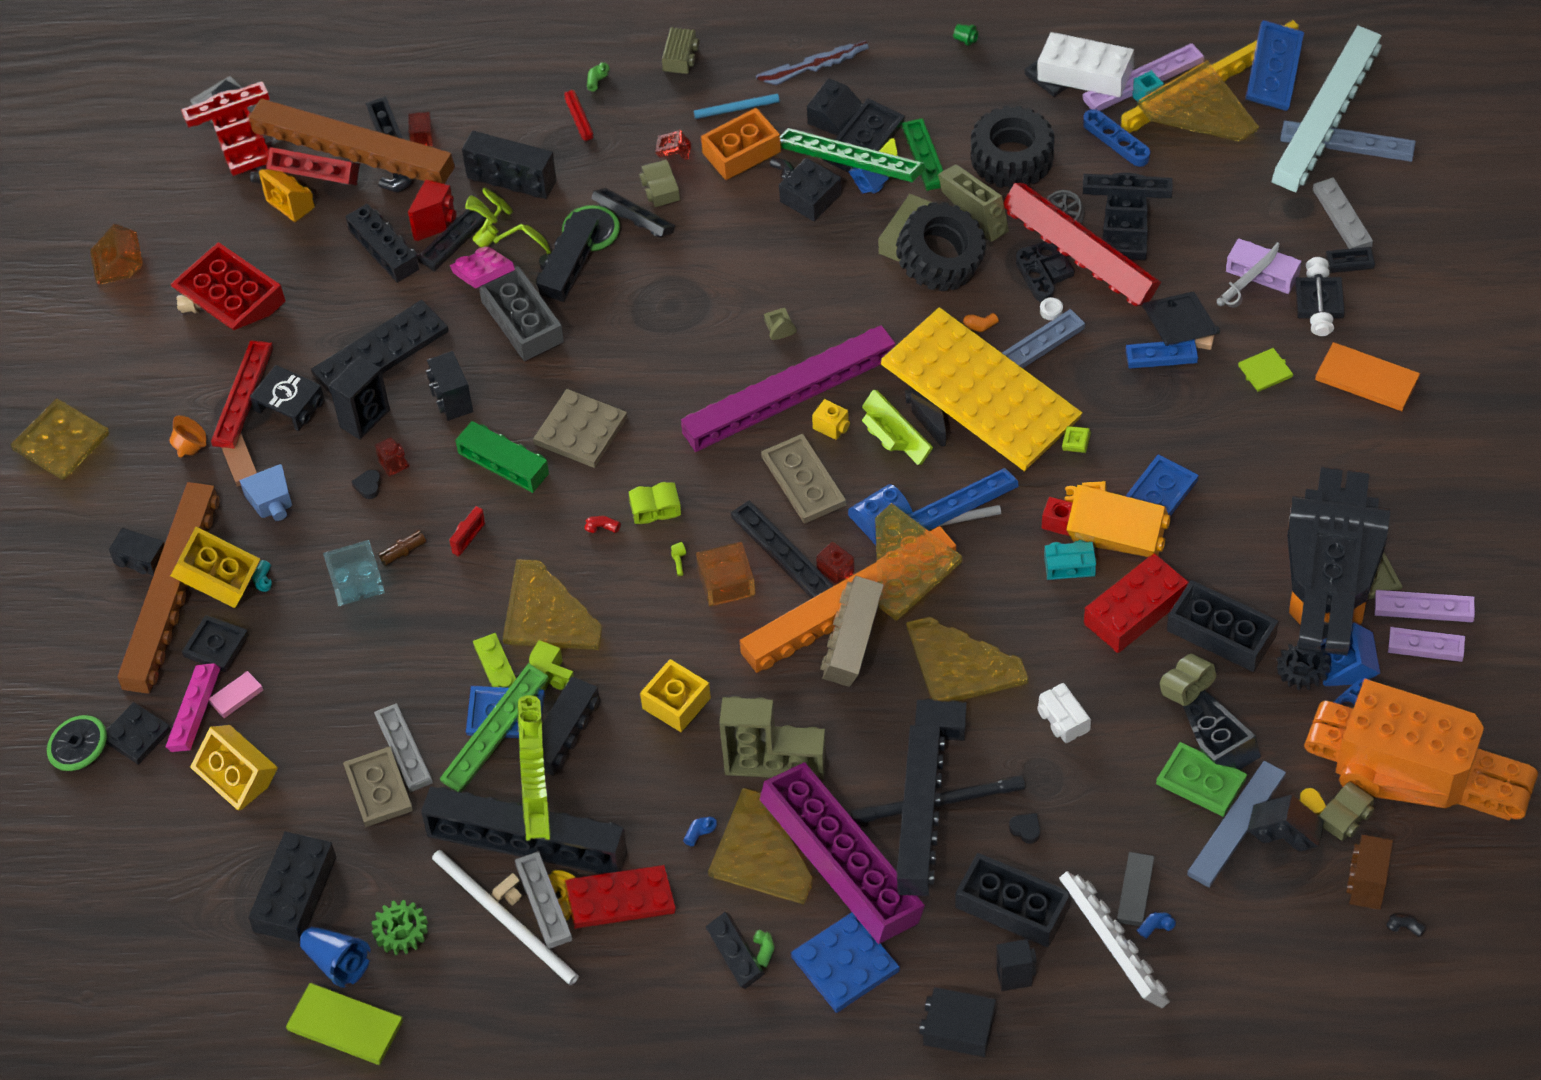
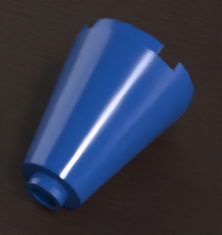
[300,927,371,988]

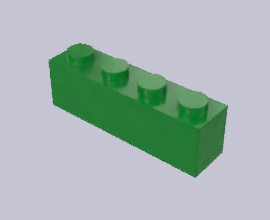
[456,421,549,493]

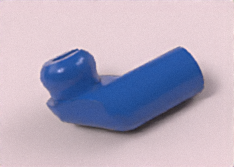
[683,817,717,846]
[1137,913,1175,939]

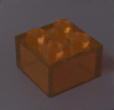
[696,541,755,607]

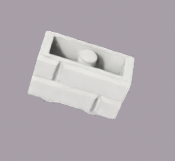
[1037,683,1091,743]

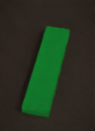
[902,118,943,191]

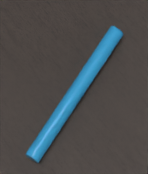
[694,94,779,119]

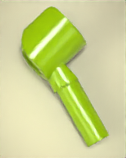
[671,542,686,576]

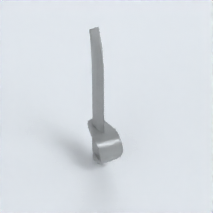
[1217,242,1280,308]

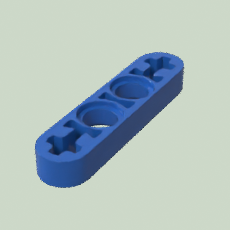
[1083,109,1150,167]

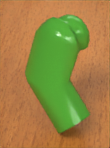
[753,930,774,968]

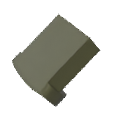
[764,307,797,340]

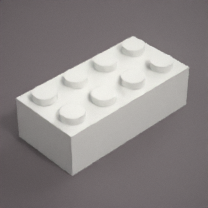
[1038,32,1134,97]

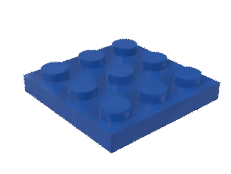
[791,912,899,1013]

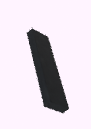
[418,209,492,271]

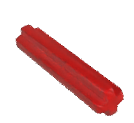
[564,90,594,141]

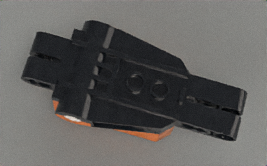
[1287,466,1390,656]

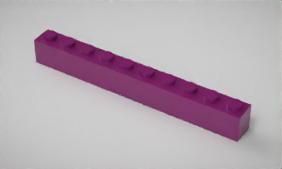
[681,325,895,452]

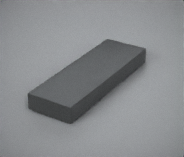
[1117,852,1154,927]

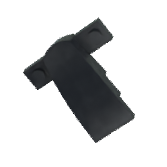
[1082,172,1173,260]

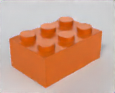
[701,108,781,180]

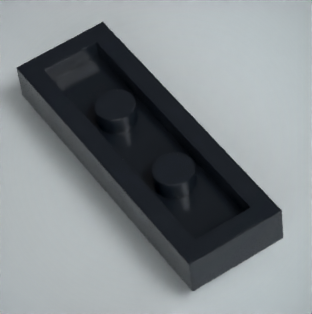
[706,912,765,989]

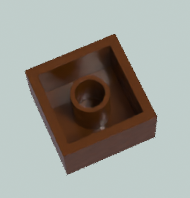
[1346,835,1393,910]

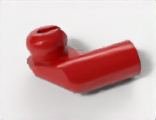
[584,516,621,533]

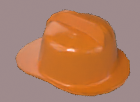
[170,415,206,458]

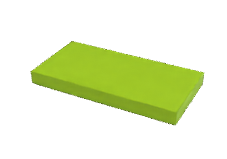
[286,983,403,1065]

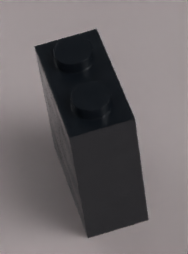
[919,987,996,1057]

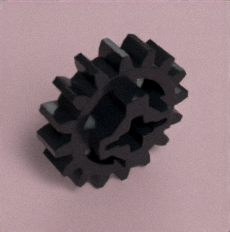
[1277,641,1331,690]

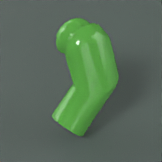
[587,62,610,91]

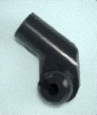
[379,175,412,193]
[1386,913,1427,938]

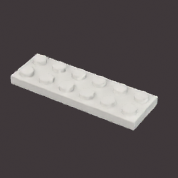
[1059,872,1170,1008]

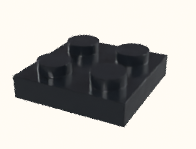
[182,615,249,672]
[106,702,171,765]

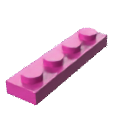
[166,663,220,752]

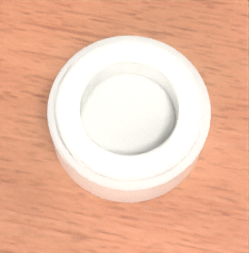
[1040,298,1063,320]

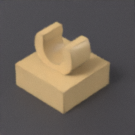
[491,873,522,906]

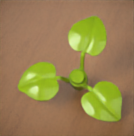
[466,187,551,254]

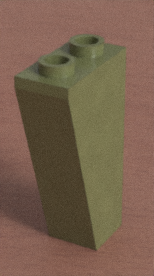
[938,164,1009,242]

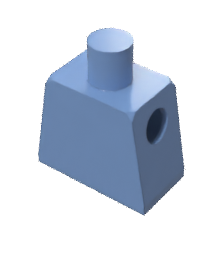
[239,464,292,521]

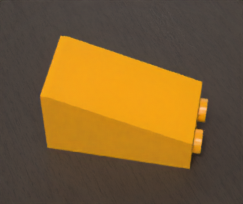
[1066,485,1170,557]

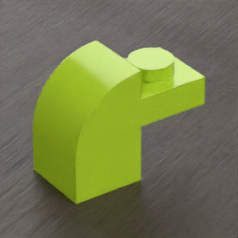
[529,640,574,691]

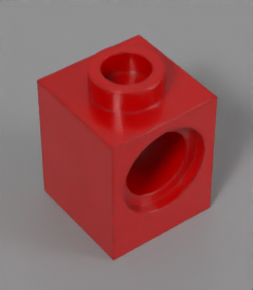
[1042,497,1073,536]

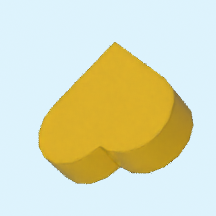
[1300,788,1326,816]

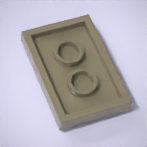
[343,747,413,827]

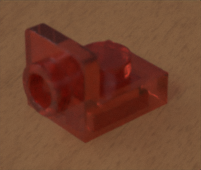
[655,130,691,160]

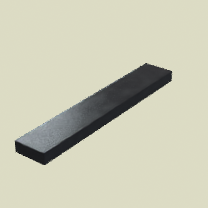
[731,500,834,599]

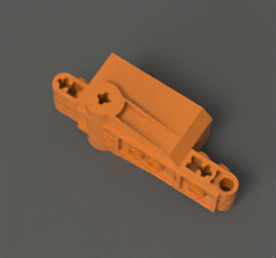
[1304,679,1538,821]

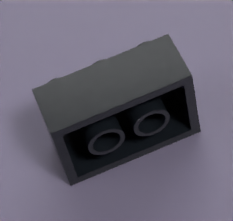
[329,356,390,440]

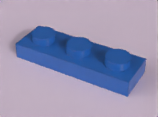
[1126,340,1198,369]

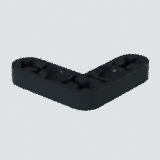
[1016,241,1070,302]

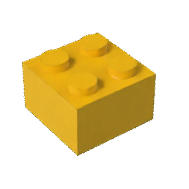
[640,659,711,732]

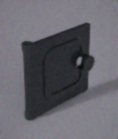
[1142,291,1220,346]

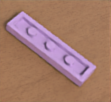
[1375,590,1474,622]

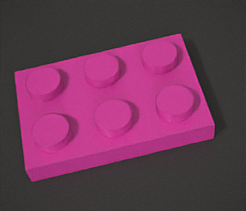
[450,247,515,289]

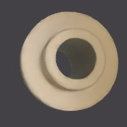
[177,295,201,313]

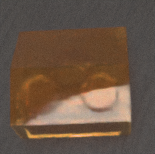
[90,223,143,284]

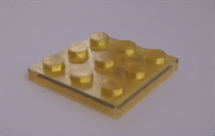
[10,398,109,480]

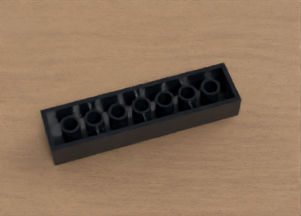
[421,786,627,874]

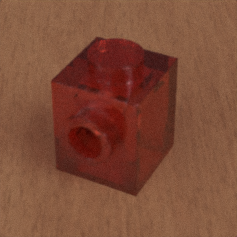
[816,541,854,584]

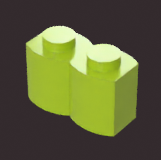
[629,482,681,524]

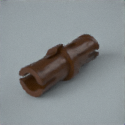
[378,530,426,566]

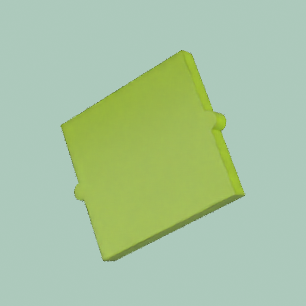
[1238,348,1293,392]

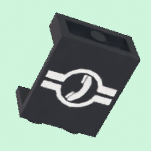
[250,365,324,431]

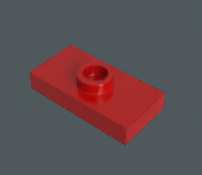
[449,506,485,556]

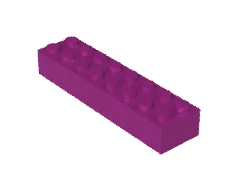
[760,762,925,944]

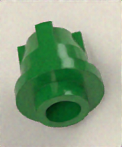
[953,24,979,46]

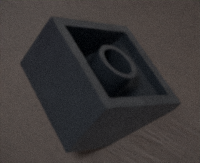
[807,78,863,136]

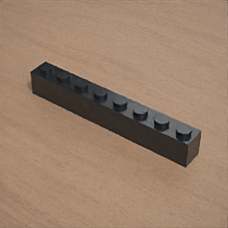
[897,725,945,896]

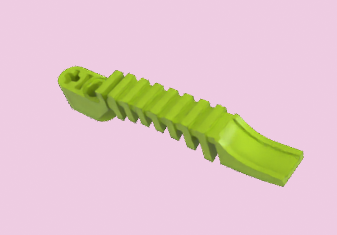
[518,695,550,840]

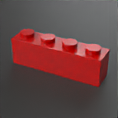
[266,147,360,185]

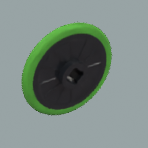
[562,206,620,251]
[47,715,107,771]

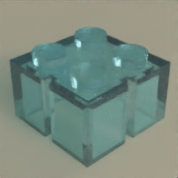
[323,540,385,606]

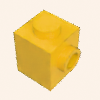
[812,399,850,440]

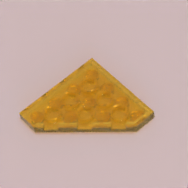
[1137,60,1259,141]
[875,503,962,621]
[503,559,602,650]
[906,617,1028,701]
[708,788,813,904]

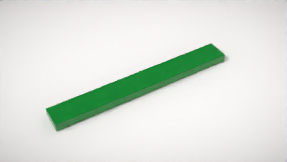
[780,128,925,182]

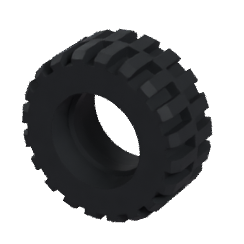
[971,106,1055,189]
[896,202,986,291]

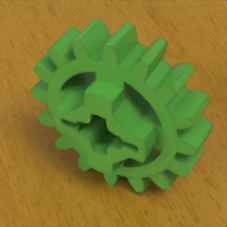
[372,900,428,955]

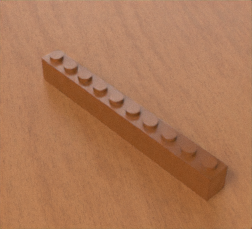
[248,99,455,184]
[117,482,220,694]

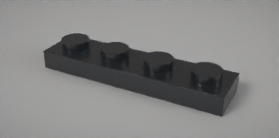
[591,188,676,237]

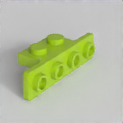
[862,390,933,465]

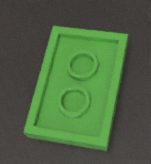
[1156,742,1247,817]

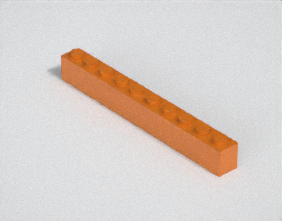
[740,526,956,673]

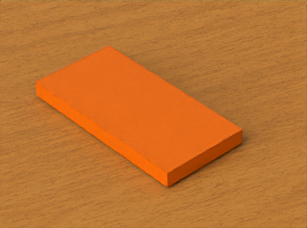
[1315,342,1420,411]

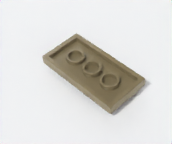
[761,434,846,524]

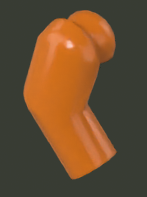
[963,313,999,332]

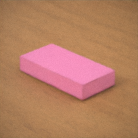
[209,671,263,718]

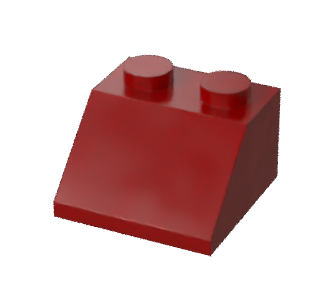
[408,180,456,241]

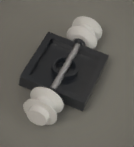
[1295,257,1344,336]

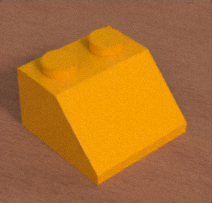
[259,169,315,222]

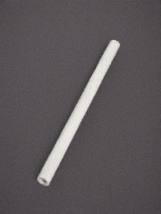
[432,850,579,985]

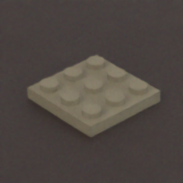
[533,389,628,468]

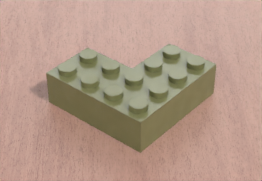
[720,696,826,780]

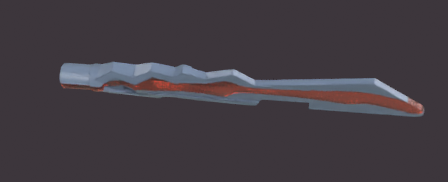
[756,41,869,85]

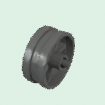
[1047,190,1085,224]

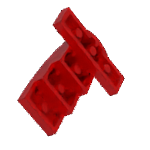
[181,82,270,176]

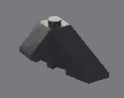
[1182,690,1261,769]

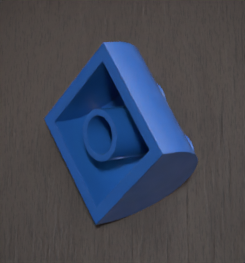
[848,484,913,546]

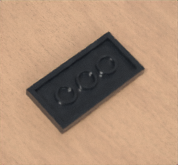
[822,98,905,173]

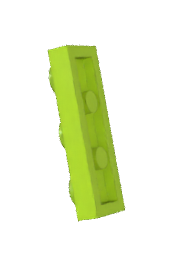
[473,633,516,688]

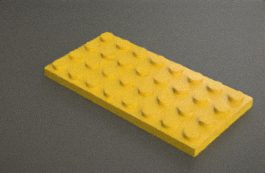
[881,307,1082,471]

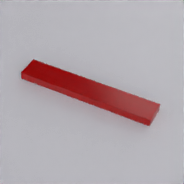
[211,340,273,449]

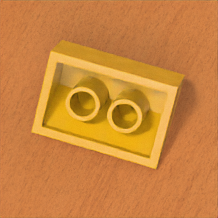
[190,725,278,811]

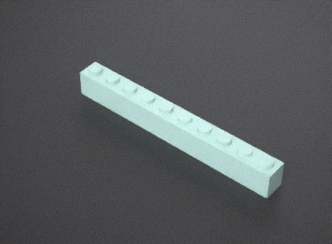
[1272,26,1382,192]

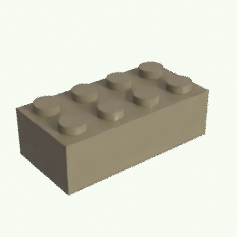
[820,576,883,687]

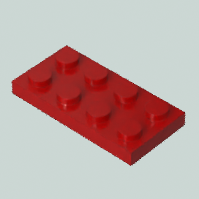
[564,865,675,929]

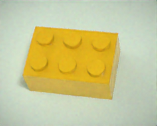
[170,527,260,608]

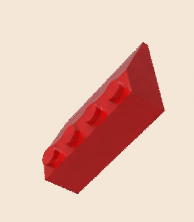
[171,242,286,330]

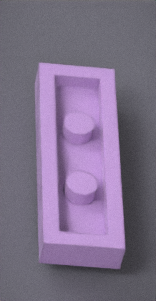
[1388,627,1465,662]

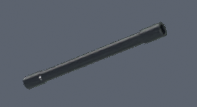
[851,775,1025,824]

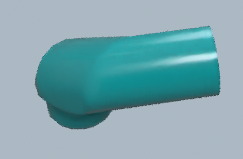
[252,560,272,592]

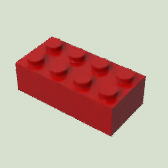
[1084,553,1189,653]

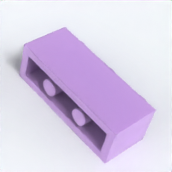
[1226,238,1301,294]

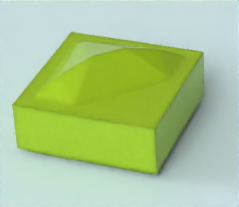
[1062,426,1091,453]

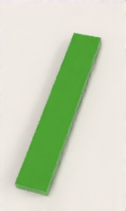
[440,663,549,793]

